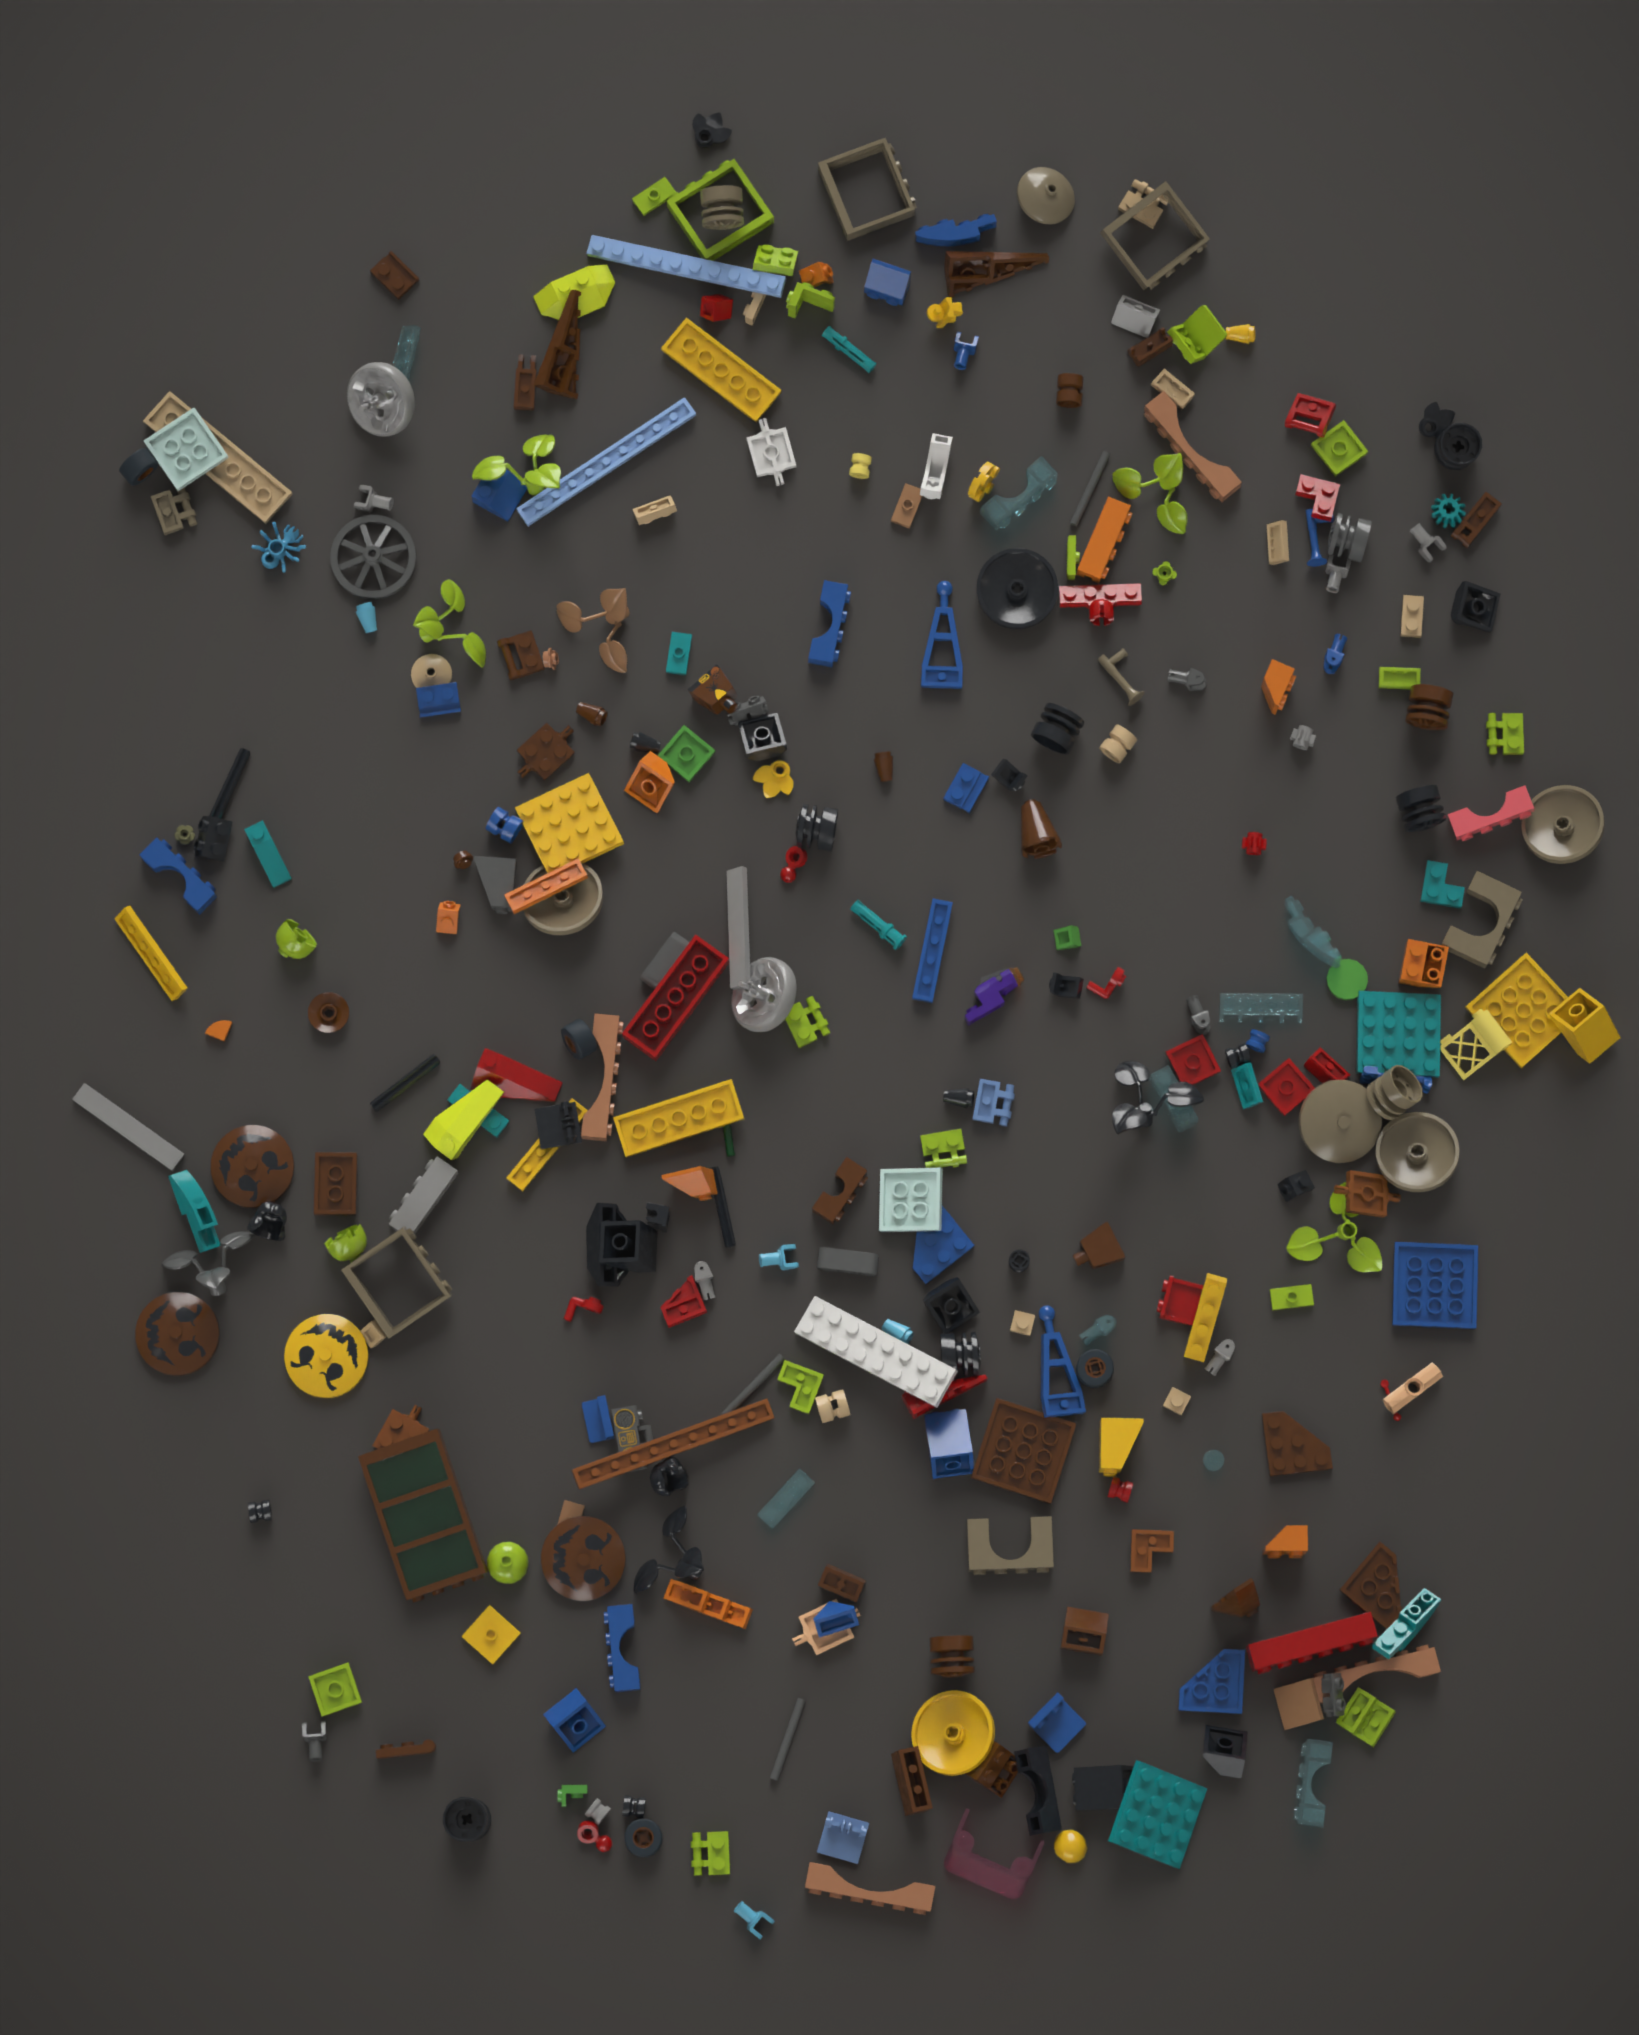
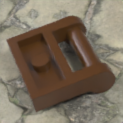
[497,630,545,680]

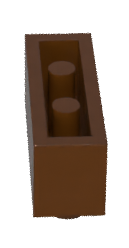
[891,1746,933,1816]

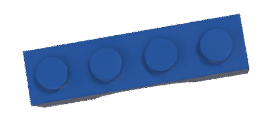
[808,580,851,668]
[139,837,217,915]
[604,1604,641,1692]

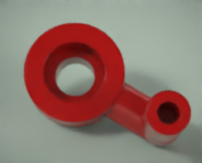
[1086,967,1126,999]
[563,1297,604,1322]

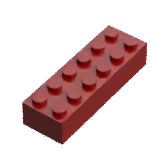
[622,934,729,1061]
[1245,1612,1378,1675]

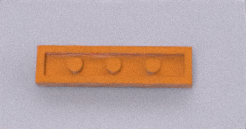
[504,859,588,914]

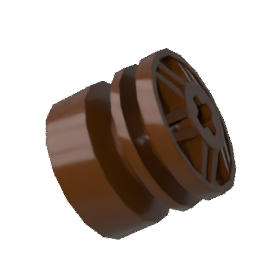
[1405,684,1454,730]
[929,1635,975,1677]

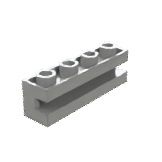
[388,1156,459,1234]

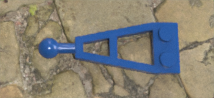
[921,581,963,689]
[1038,1305,1086,1418]

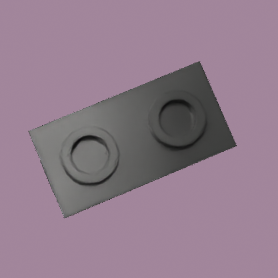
[725,696,769,726]
[1321,1673,1346,1717]

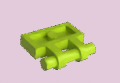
[1486,713,1524,755]
[785,996,831,1048]
[920,1129,967,1168]
[690,1831,730,1876]

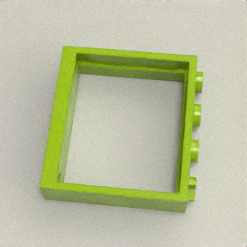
[667,159,774,261]

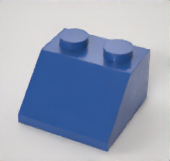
[864,259,911,306]
[472,470,527,522]
[543,1688,606,1753]

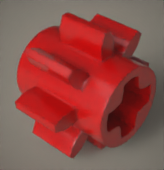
[1242,832,1267,855]

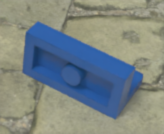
[582,1395,615,1443]

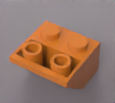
[1261,659,1296,715]
[1398,939,1449,988]
[1262,1525,1308,1558]

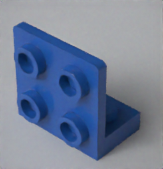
[1027,1692,1086,1753]

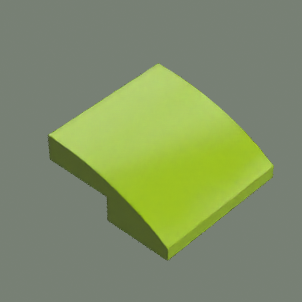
[1336,1687,1396,1748]

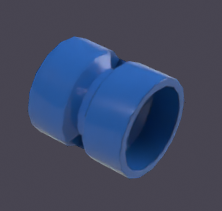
[485,807,524,844]

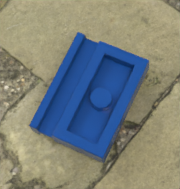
[416,682,461,718]
[943,763,989,813]

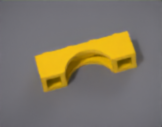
[1184,1273,1227,1362]

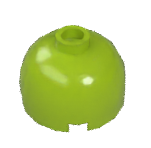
[275,919,317,959]
[324,1224,367,1262]
[487,1542,529,1584]

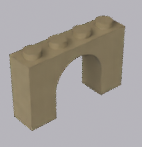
[1441,871,1523,969]
[967,1516,1054,1575]

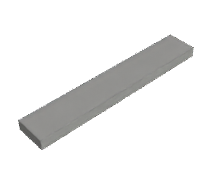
[727,866,751,990]
[72,1083,185,1172]

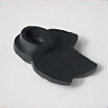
[692,112,732,148]
[1419,402,1455,439]

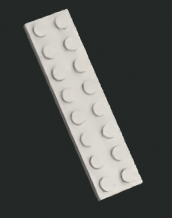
[794,1296,958,1408]

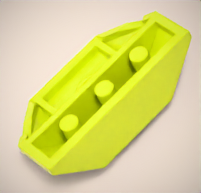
[533,264,615,320]

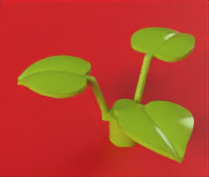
[472,434,561,495]
[1112,453,1187,534]
[413,579,486,668]
[1286,1182,1382,1272]

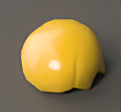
[1054,1830,1088,1863]

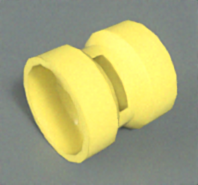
[849,453,872,479]

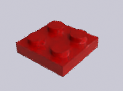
[1165,1034,1221,1085]
[1258,1058,1315,1116]

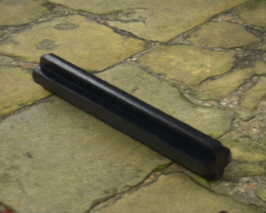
[209,748,250,818]
[370,1054,440,1112]
[709,1166,736,1248]

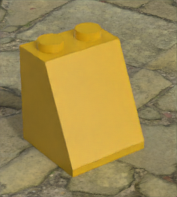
[1549,988,1621,1064]
[1099,1418,1144,1477]

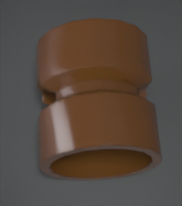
[1056,373,1084,408]

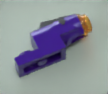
[964,967,1024,1026]

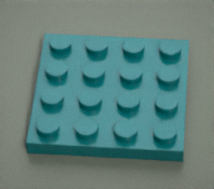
[1356,991,1441,1078]
[1108,1760,1207,1869]

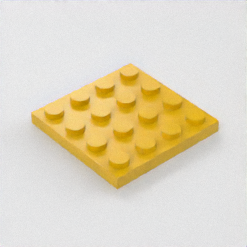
[515,773,624,873]
[1465,952,1568,1068]

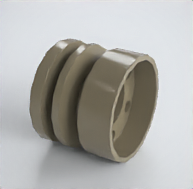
[700,185,744,230]
[1366,1065,1423,1120]

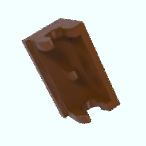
[1127,327,1173,368]
[818,1564,866,1602]

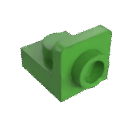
[558,1785,588,1807]

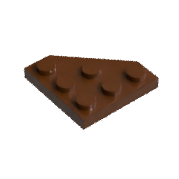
[1262,1411,1333,1477]
[1339,1542,1402,1630]

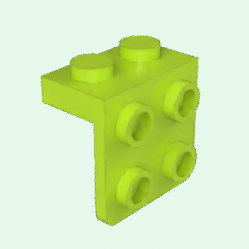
[786,282,835,319]
[1167,305,1227,364]

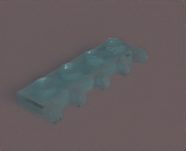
[1219,993,1303,1023]

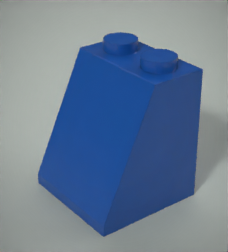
[924,1409,974,1479]

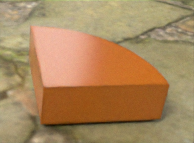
[205,1020,233,1042]

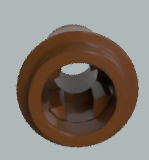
[576,702,608,726]
[873,751,893,782]

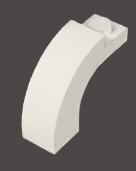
[920,433,953,499]

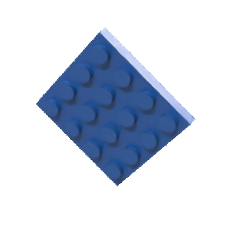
[1392,1242,1478,1329]

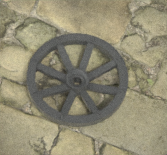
[330,515,416,599]

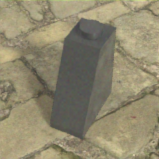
[474,856,517,914]

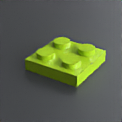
[753,244,798,276]
[1311,420,1368,477]
[308,1662,362,1717]

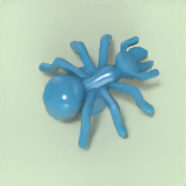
[251,522,306,573]

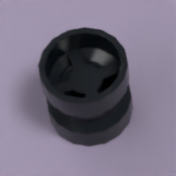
[1225,1043,1251,1069]
[1009,1249,1030,1273]
[248,1500,272,1523]
[622,1795,646,1819]

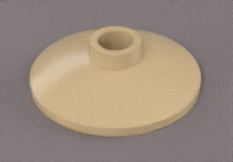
[411,654,452,688]

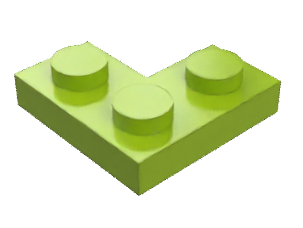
[777,1360,824,1414]

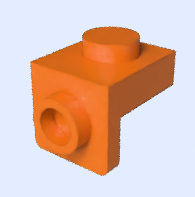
[799,262,834,288]
[436,901,460,934]

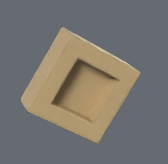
[1010,1310,1035,1336]
[361,1320,387,1348]
[1163,1387,1191,1415]

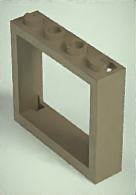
[818,137,917,241]
[1100,181,1210,290]
[341,1226,452,1339]

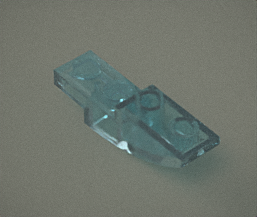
[1285,896,1342,968]

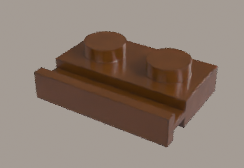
[370,251,420,300]

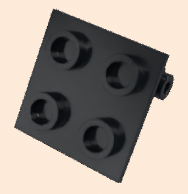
[534,1101,582,1149]

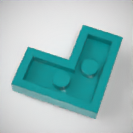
[1420,860,1465,909]

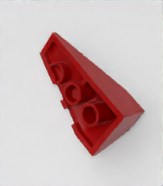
[470,1048,563,1102]
[902,1374,988,1419]

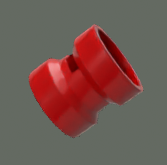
[1107,1477,1133,1503]

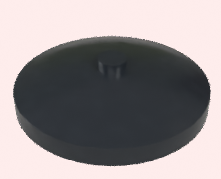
[976,548,1058,629]

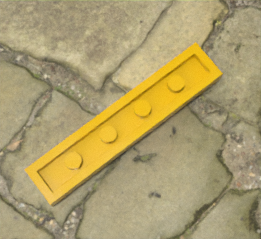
[114,906,188,1001]
[506,1098,588,1192]

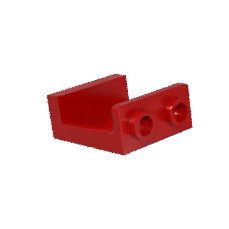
[1156,1275,1203,1326]

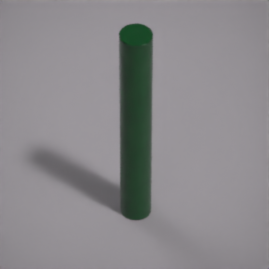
[722,1124,735,1157]

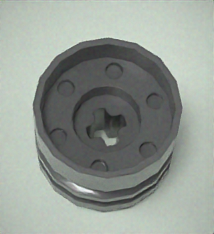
[1327,513,1372,563]

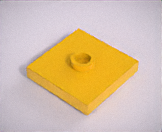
[461,1605,521,1665]

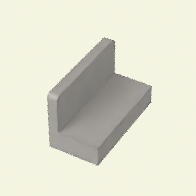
[1111,295,1160,338]

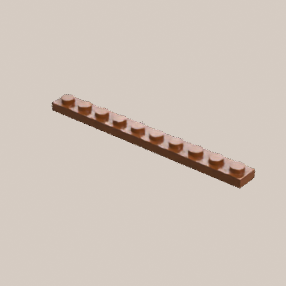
[571,1399,775,1490]

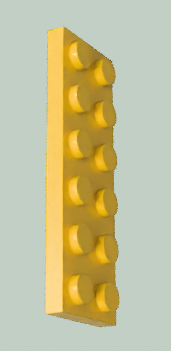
[661,317,782,423]
[613,1079,745,1158]

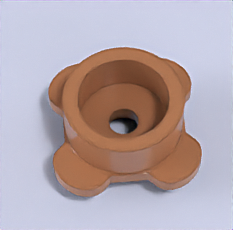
[543,648,559,670]

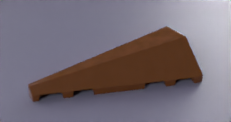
[944,251,1049,297]
[534,290,581,399]

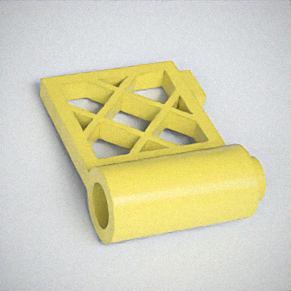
[1440,1009,1513,1080]

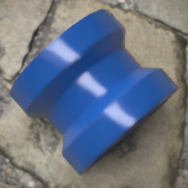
[1245,1029,1270,1053]

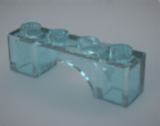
[980,456,1058,530]
[1293,1739,1333,1828]

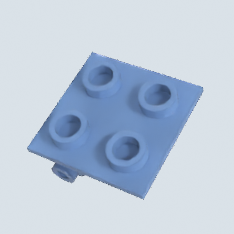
[817,1811,869,1864]

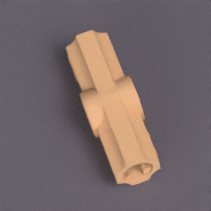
[1383,1362,1443,1414]

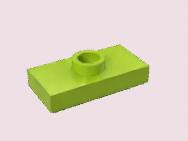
[632,177,676,216]
[1067,535,1080,580]
[1379,667,1421,690]
[1269,1284,1314,1311]

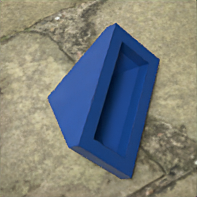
[813,1601,859,1638]

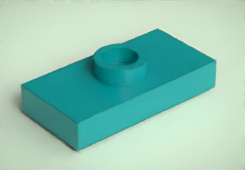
[666,632,692,675]

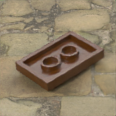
[314,1152,358,1216]

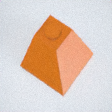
[624,751,675,813]
[661,1166,718,1201]

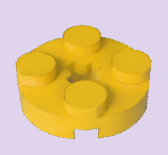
[968,462,1000,502]

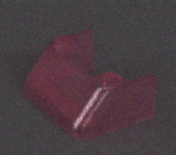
[944,1808,1045,1899]

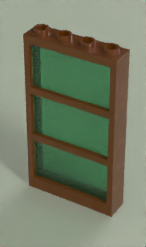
[358,1428,488,1603]

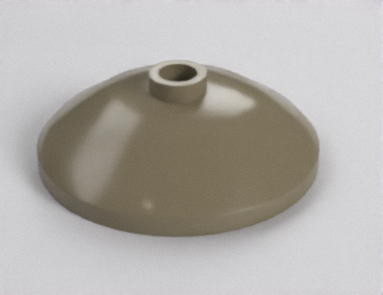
[1017,167,1075,224]

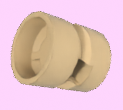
[1099,725,1137,763]
[815,1389,850,1423]

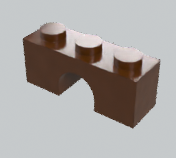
[812,1157,868,1225]

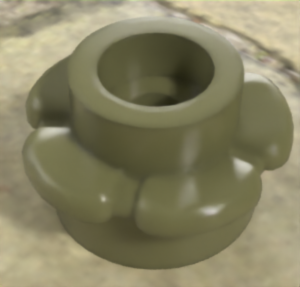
[175,825,195,845]

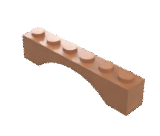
[1144,391,1242,502]
[581,1014,623,1141]
[1313,1645,1441,1704]
[805,1862,935,1915]

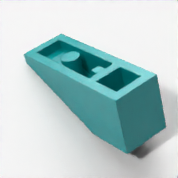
[244,820,292,888]

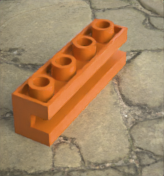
[1076,496,1133,583]

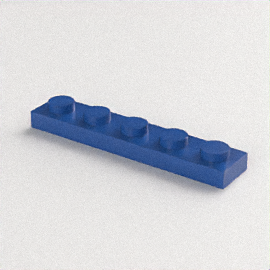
[912,898,953,1003]

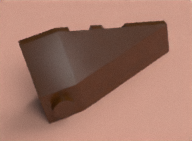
[1210,1578,1261,1618]

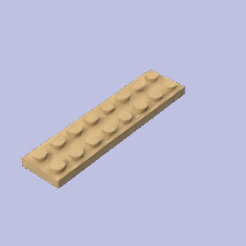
[143,391,293,524]

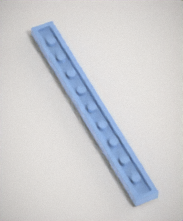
[586,235,786,298]
[516,397,696,527]

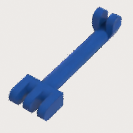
[1359,1066,1432,1094]

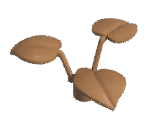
[556,588,630,673]

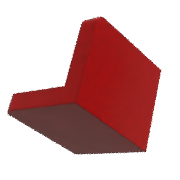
[700,294,733,322]

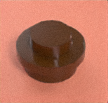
[453,850,473,869]

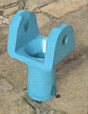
[759,1244,799,1270]
[734,1901,775,1940]

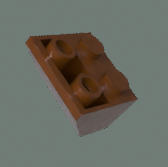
[1060,1606,1109,1656]
[965,1741,1018,1798]

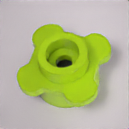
[1152,561,1177,585]

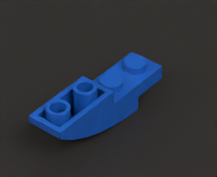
[915,214,997,247]

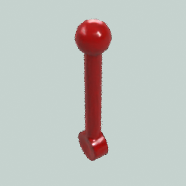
[1380,1379,1402,1421]

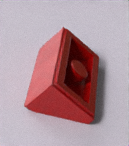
[1304,1047,1350,1084]

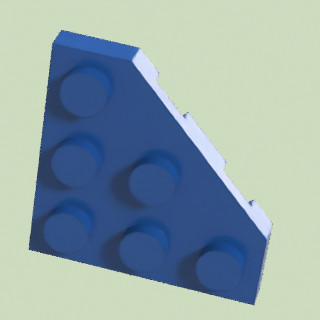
[913,1206,975,1285]
[1178,1649,1245,1714]

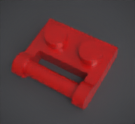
[1285,393,1336,438]

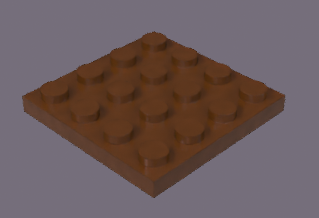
[971,1398,1076,1504]

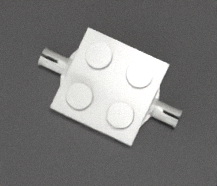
[746,418,796,486]

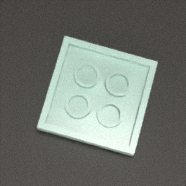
[144,408,229,491]
[879,1168,943,1232]

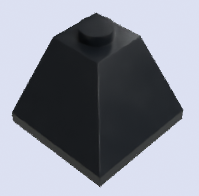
[1203,1725,1248,1778]

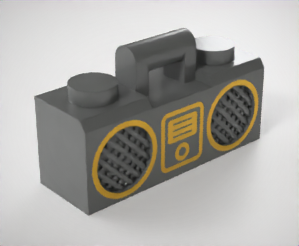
[611,1405,653,1473]

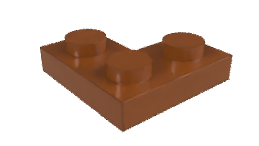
[1130,1529,1174,1573]

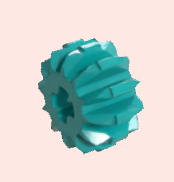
[1431,494,1466,528]

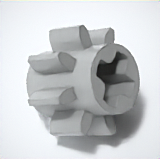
[1290,725,1316,750]

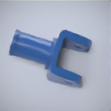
[954,331,979,370]
[1323,634,1347,674]

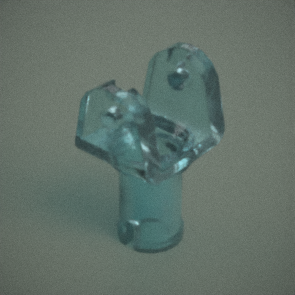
[1079,1315,1117,1345]

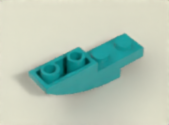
[168,1170,221,1253]
[1372,1588,1441,1659]

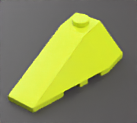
[423,1080,504,1160]

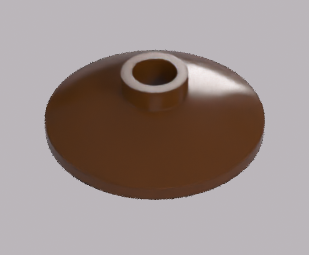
[308,992,349,1033]

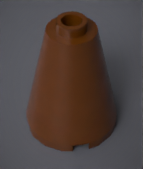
[1021,799,1062,859]

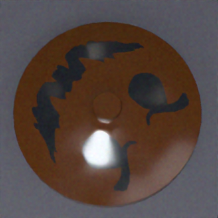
[211,1125,294,1208]
[135,1292,220,1376]
[541,1516,625,1601]

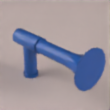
[1306,509,1334,567]

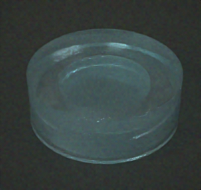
[1203,1450,1224,1471]

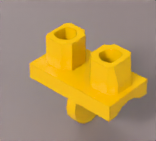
[927,297,963,328]

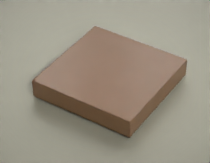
[1274,1678,1324,1730]

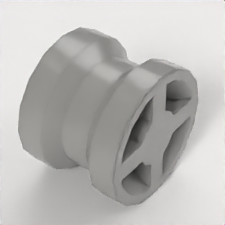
[585,1798,611,1825]

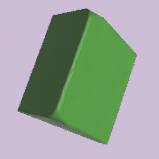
[1053,925,1081,950]

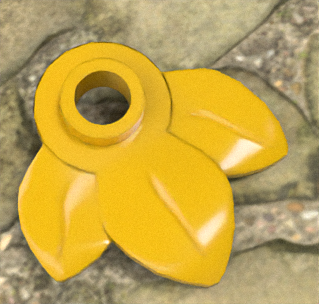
[753,760,794,799]

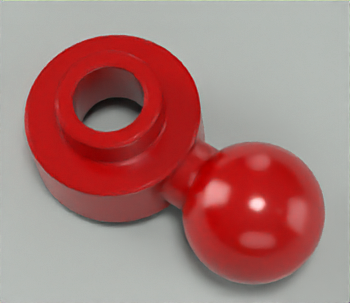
[780,846,807,883]
[577,1821,612,1852]

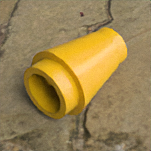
[1226,324,1255,344]

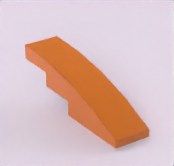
[664,1579,753,1629]

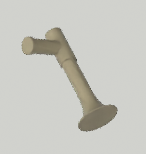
[1098,648,1145,706]

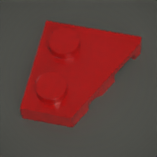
[660,1275,707,1328]

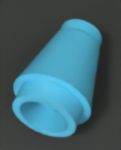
[356,602,377,634]
[882,1319,914,1344]

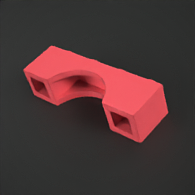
[1448,785,1534,841]

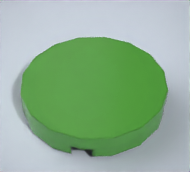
[1326,959,1368,1000]

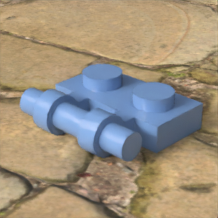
[973,1079,1015,1126]

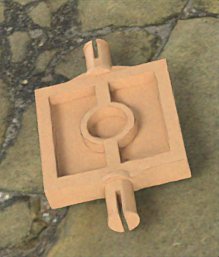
[792,1599,861,1656]

